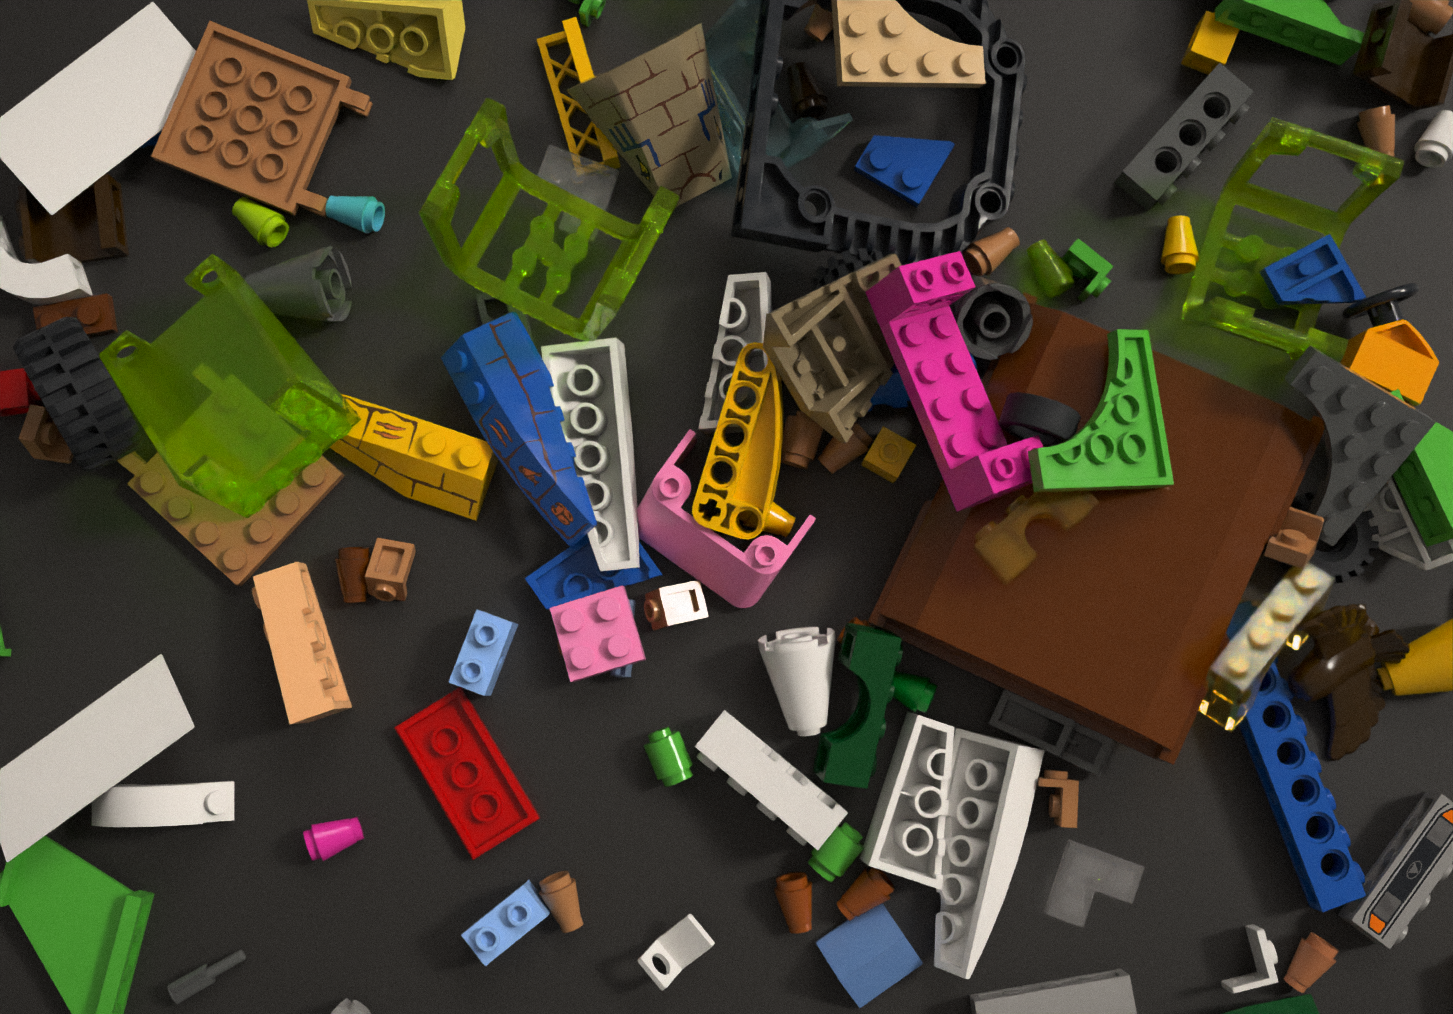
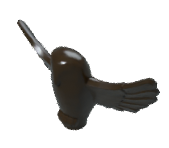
[1288,604,1410,761]

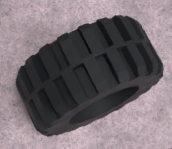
[12,316,145,472]

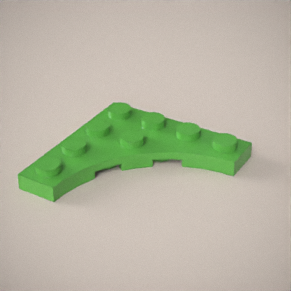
[1028,329,1174,492]

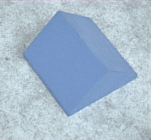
[816,903,923,1008]

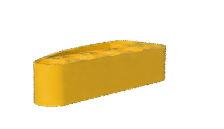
[692,342,784,540]

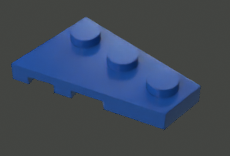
[525,535,663,610]

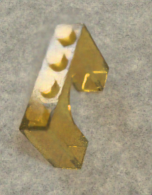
[1198,563,1335,732]

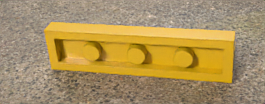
[537,17,621,179]

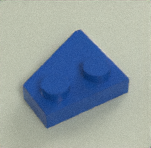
[854,135,955,207]
[1260,234,1366,305]

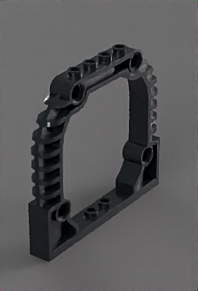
[731,0,1027,265]

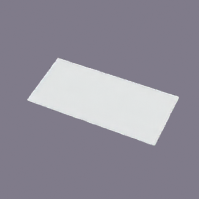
[0,2,196,215]
[0,654,195,862]

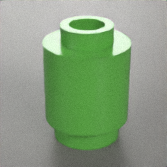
[643,726,693,787]
[808,822,864,882]

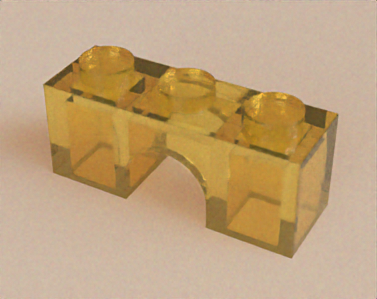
[974,490,1099,586]

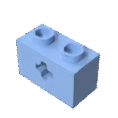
[449,609,518,696]
[461,880,550,966]

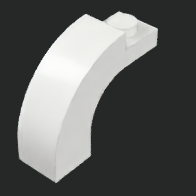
[0,214,93,306]
[92,781,234,827]

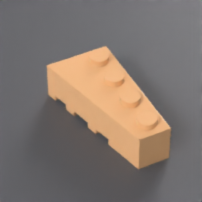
[252,562,352,724]

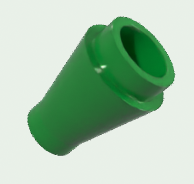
[892,671,938,714]

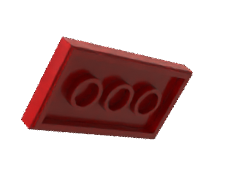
[394,687,540,860]

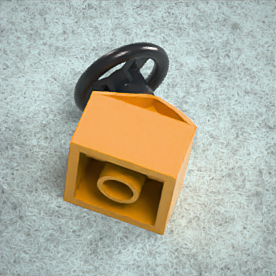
[1334,283,1439,407]

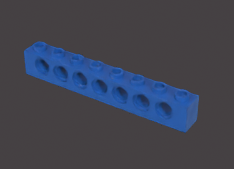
[1217,600,1366,912]

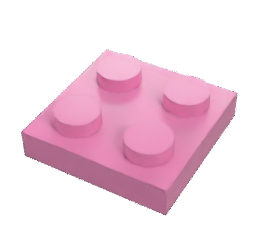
[550,585,646,682]

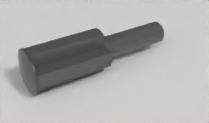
[167,950,246,1004]

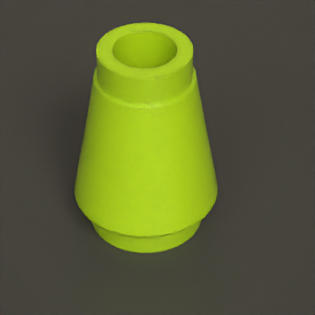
[232,197,289,247]

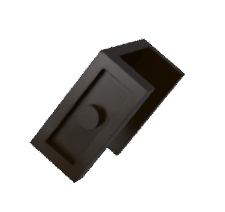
[1353,0,1453,111]
[15,174,129,264]

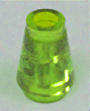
[1026,239,1075,298]

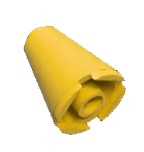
[1376,618,1453,696]

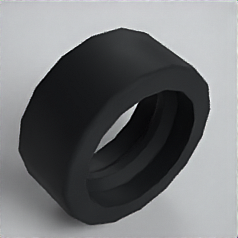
[998,392,1081,447]

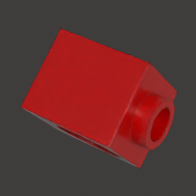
[0,368,43,417]

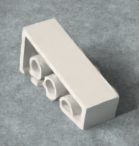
[859,712,954,890]

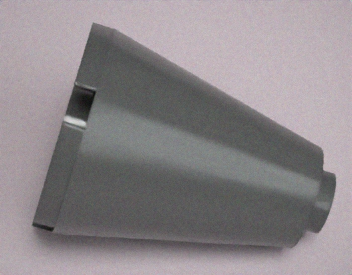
[240,246,352,322]
[954,275,1033,360]

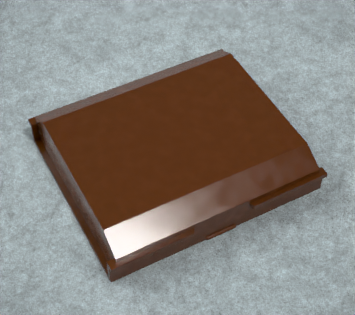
[868,292,1325,765]

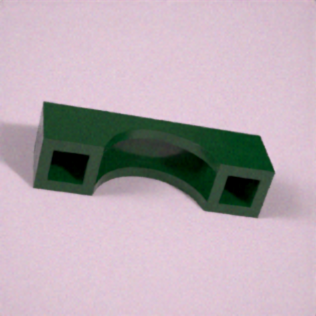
[813,622,903,789]

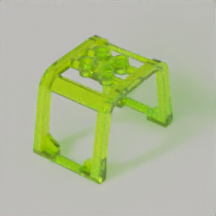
[419,98,680,341]
[1181,117,1404,362]

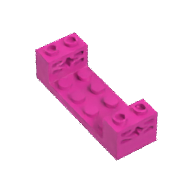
[866,251,1043,512]

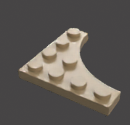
[831,0,986,88]

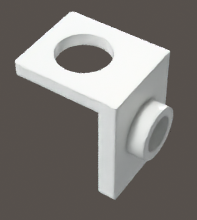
[637,914,715,991]
[1221,924,1278,994]

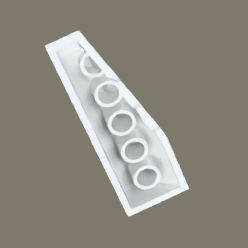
[541,338,640,571]
[934,728,1045,979]

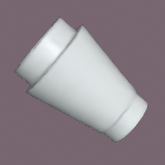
[1414,110,1453,168]

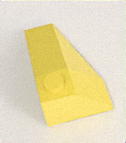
[307,0,465,80]

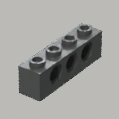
[1114,63,1254,211]

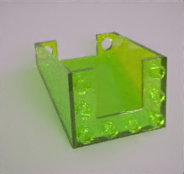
[99,254,361,518]

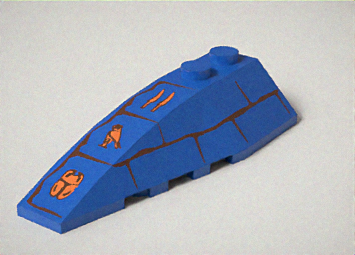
[441,312,597,546]

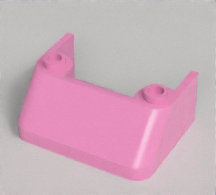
[637,429,816,609]

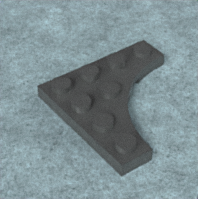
[1285,345,1436,546]

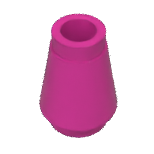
[303,817,364,861]

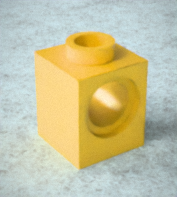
[1181,11,1239,75]
[861,426,916,483]

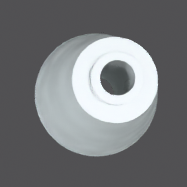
[758,627,836,736]

